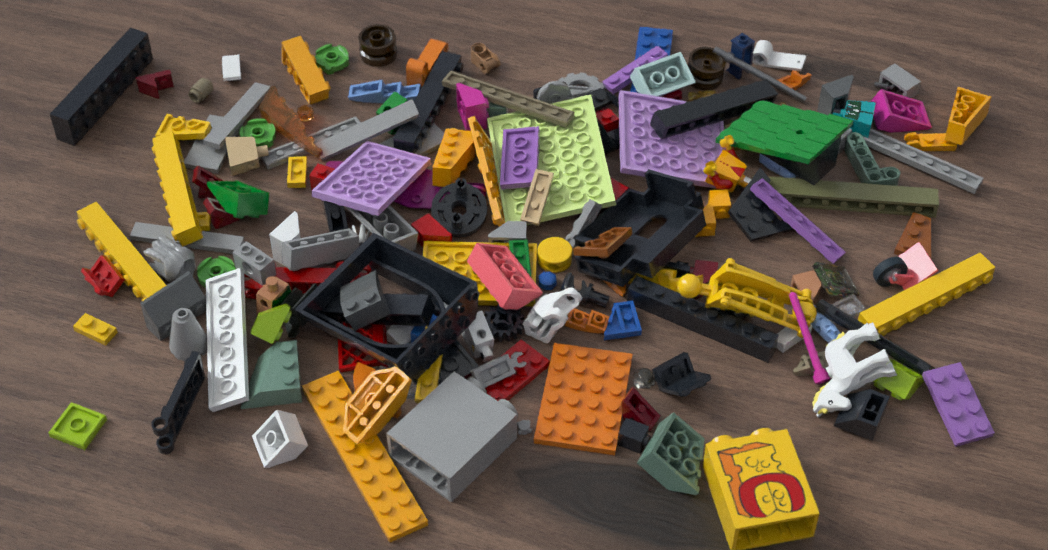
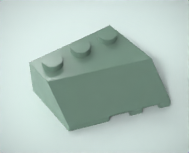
[241,340,302,409]
[637,412,705,495]

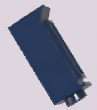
[726,33,755,80]

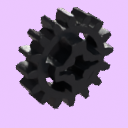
[485,304,524,342]

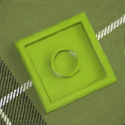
[48,402,107,450]

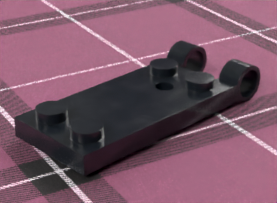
[151,351,206,455]

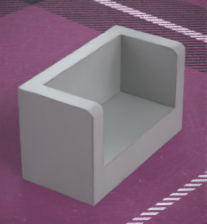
[879,63,921,98]

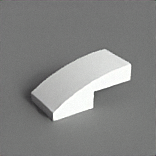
[222,55,241,81]

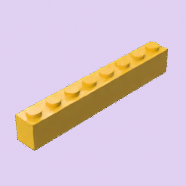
[152,130,203,247]
[76,202,167,301]
[858,253,995,336]

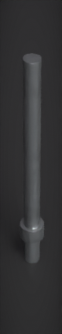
[713,46,807,103]

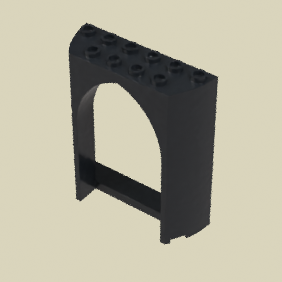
[294,233,479,379]

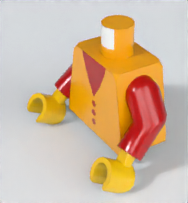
[703,135,751,192]

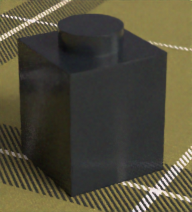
[617,418,651,454]

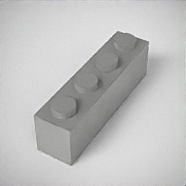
[282,228,359,271]

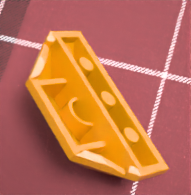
[343,367,412,444]

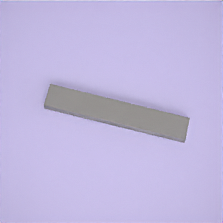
[203,82,271,149]
[315,99,420,161]
[260,116,361,170]
[130,222,244,254]

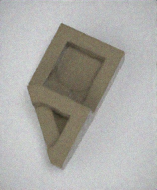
[793,351,829,376]

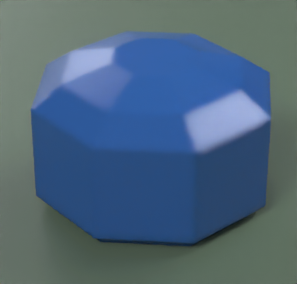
[538,271,557,290]

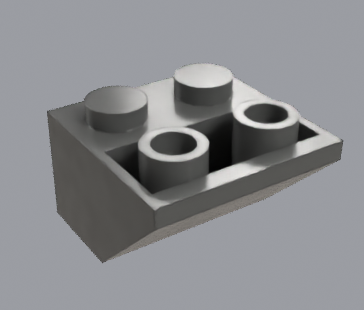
[817,75,854,115]

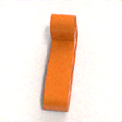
[406,39,448,87]

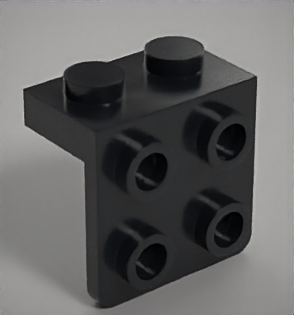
[652,352,712,397]

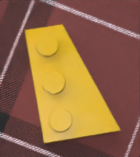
[155,114,212,140]

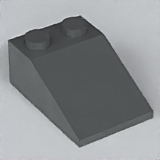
[340,271,390,331]

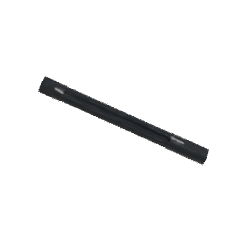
[816,299,936,376]

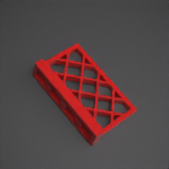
[338,323,389,373]

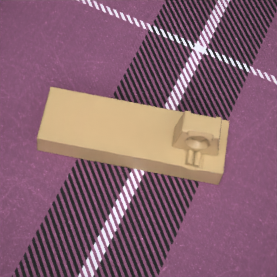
[520,169,554,226]

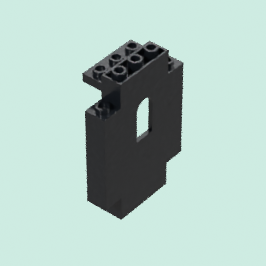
[574,169,706,287]

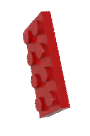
[485,339,550,401]

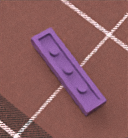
[602,46,668,94]

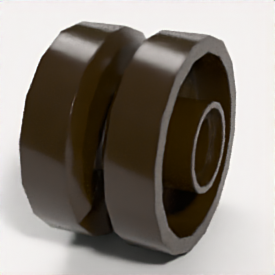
[358,24,397,67]
[687,47,726,90]

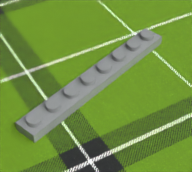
[863,128,983,194]

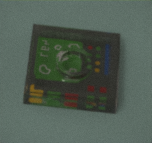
[812,262,860,299]

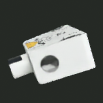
[462,311,494,362]

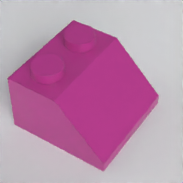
[456,83,489,131]

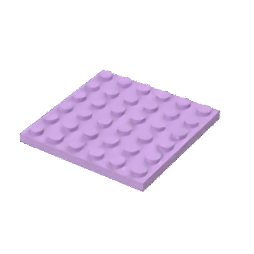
[618,90,726,190]

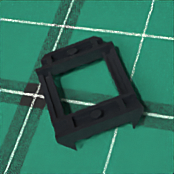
[581,88,620,155]

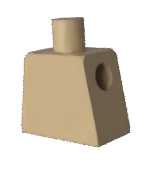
[225,137,269,176]

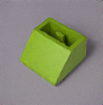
[250,304,292,344]

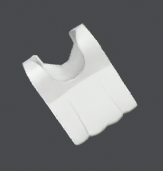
[523,288,582,343]

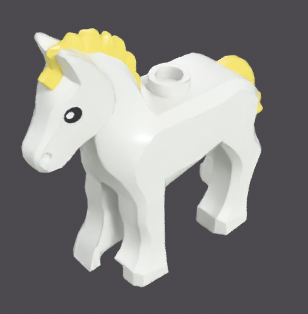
[812,322,897,418]

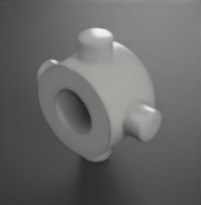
[517,420,532,435]

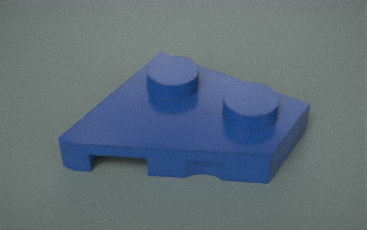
[604,300,642,340]

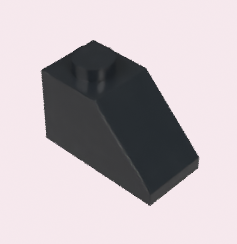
[322,201,348,232]

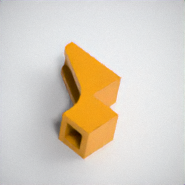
[695,189,731,237]

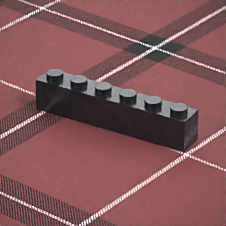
[320,293,435,326]

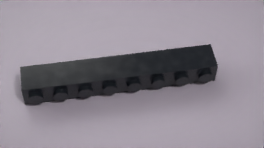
[393,51,464,154]
[650,79,778,139]
[627,275,779,363]

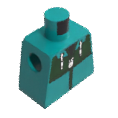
[833,100,876,138]

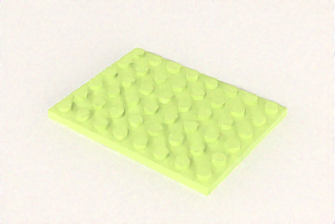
[487,94,616,225]

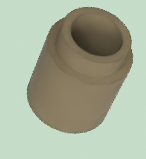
[188,78,213,103]

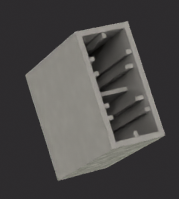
[387,372,518,502]

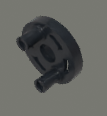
[431,178,487,238]

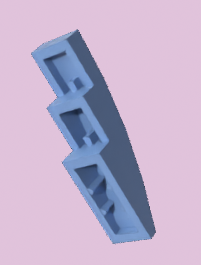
[348,80,422,103]

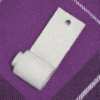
[752,40,806,71]

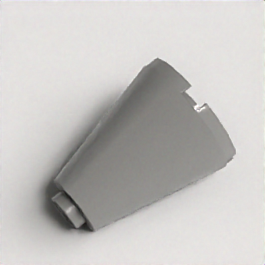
[169,308,207,361]

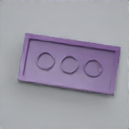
[500,126,540,190]
[922,362,994,447]

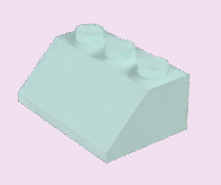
[630,52,695,97]

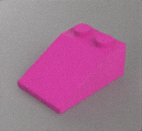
[870,89,932,133]

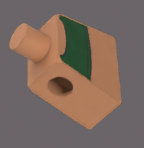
[256,276,292,316]

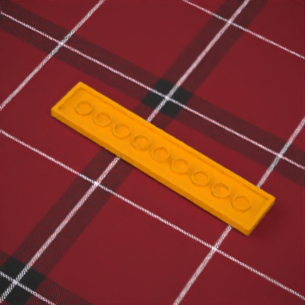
[302,370,428,543]

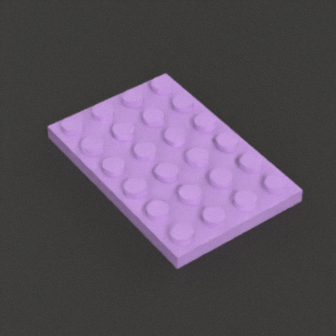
[312,141,431,216]

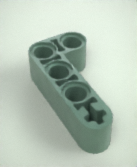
[844,132,900,186]

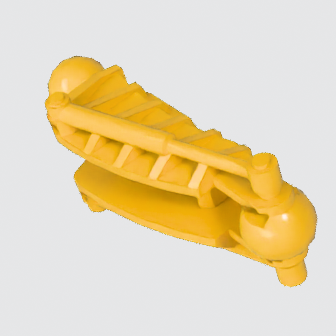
[677,258,817,338]

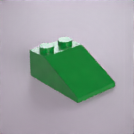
[207,181,270,218]

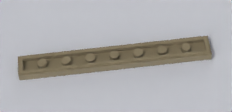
[442,71,575,128]

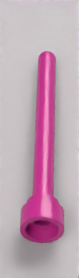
[789,292,831,385]

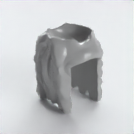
[144,235,196,282]

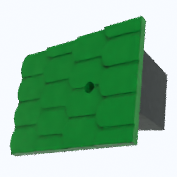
[715,100,854,185]

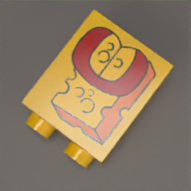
[702,428,820,550]

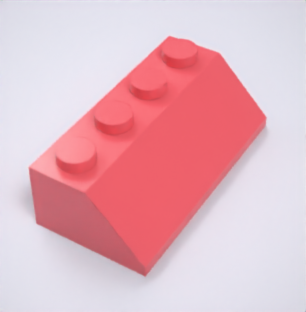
[467,243,543,310]

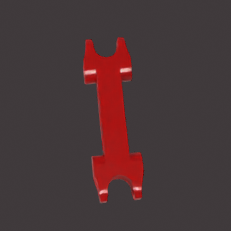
[244,261,372,300]

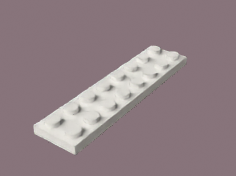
[206,268,249,412]

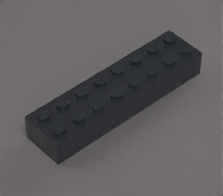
[50,27,153,146]

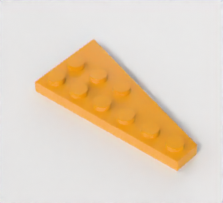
[468,116,505,227]

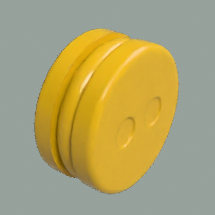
[537,237,573,273]

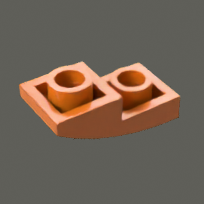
[565,308,609,333]

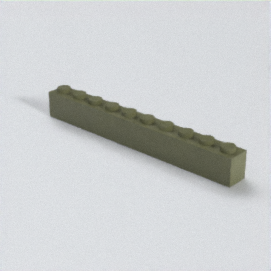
[752,175,939,218]

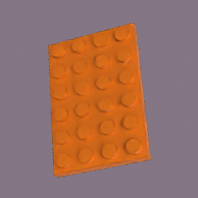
[534,343,633,455]

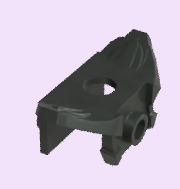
[279,284,318,338]

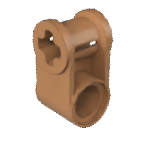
[471,43,501,74]

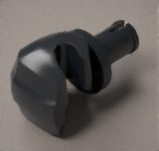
[560,272,610,308]

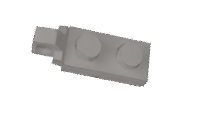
[565,199,602,249]

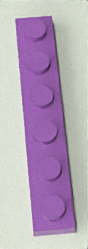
[750,178,846,264]

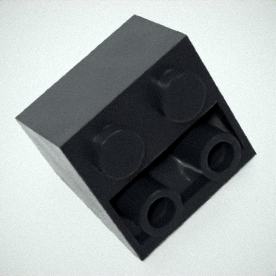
[834,389,890,441]

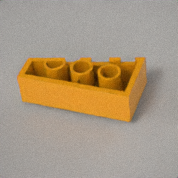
[282,36,331,105]
[945,87,991,145]
[432,128,476,187]

